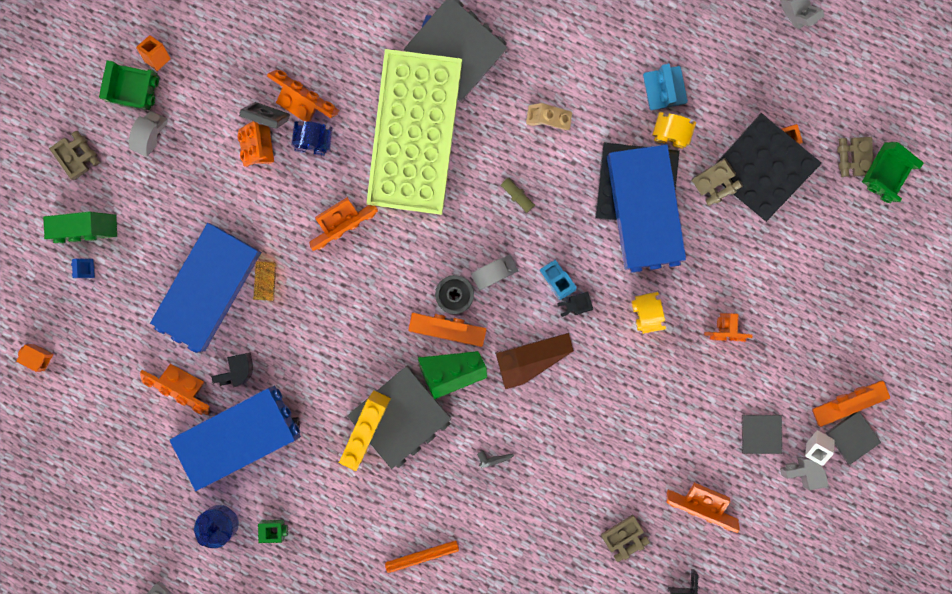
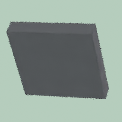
[239,102,290,129]
[826,411,881,465]
[742,415,782,454]

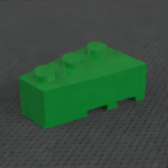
[43,211,118,244]
[418,351,487,399]

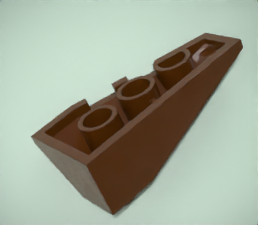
[495,333,574,389]

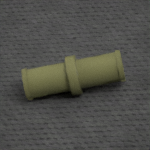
[500,178,535,213]

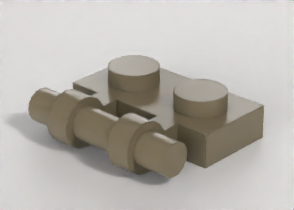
[49,131,100,180]
[837,137,874,177]
[691,158,743,206]
[600,515,650,563]

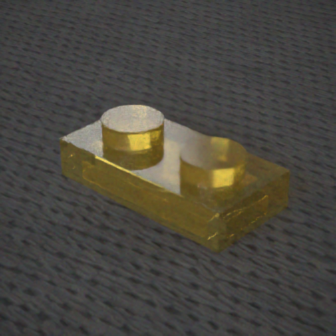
[253,261,277,301]

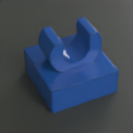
[71,259,95,278]

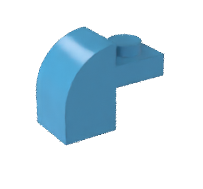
[540,259,577,300]

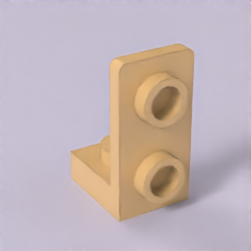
[526,103,572,130]

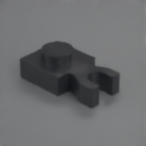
[557,292,594,317]

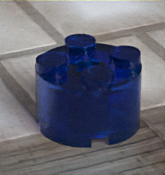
[291,121,333,156]
[194,505,239,549]

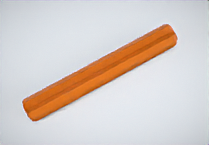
[385,541,459,573]

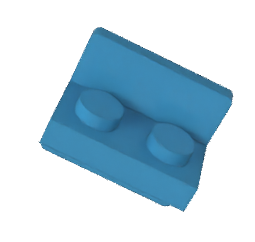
[643,63,688,111]

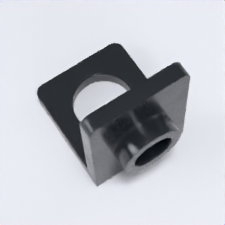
[668,569,698,594]

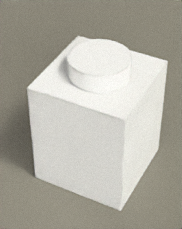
[805,430,835,466]

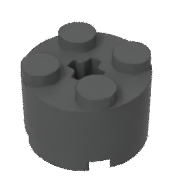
[435,275,474,314]

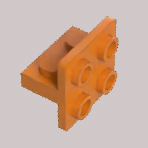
[237,121,274,167]
[704,313,753,342]

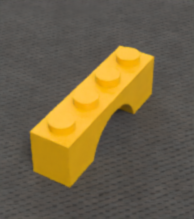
[339,390,391,471]

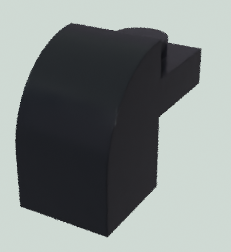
[211,352,253,387]

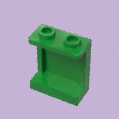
[99,60,159,111]
[862,142,924,203]

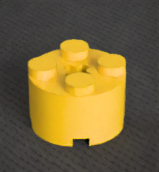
[652,112,697,149]
[631,292,666,334]

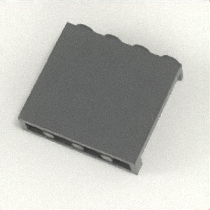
[404,0,508,103]
[347,365,452,469]

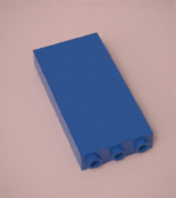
[607,144,686,273]
[150,223,262,353]
[169,385,301,492]

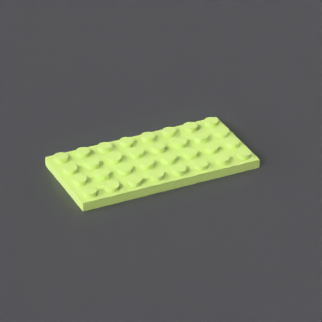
[366,49,463,215]

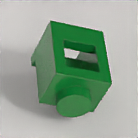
[258,520,288,543]

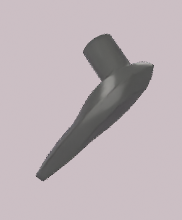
[477,451,514,468]

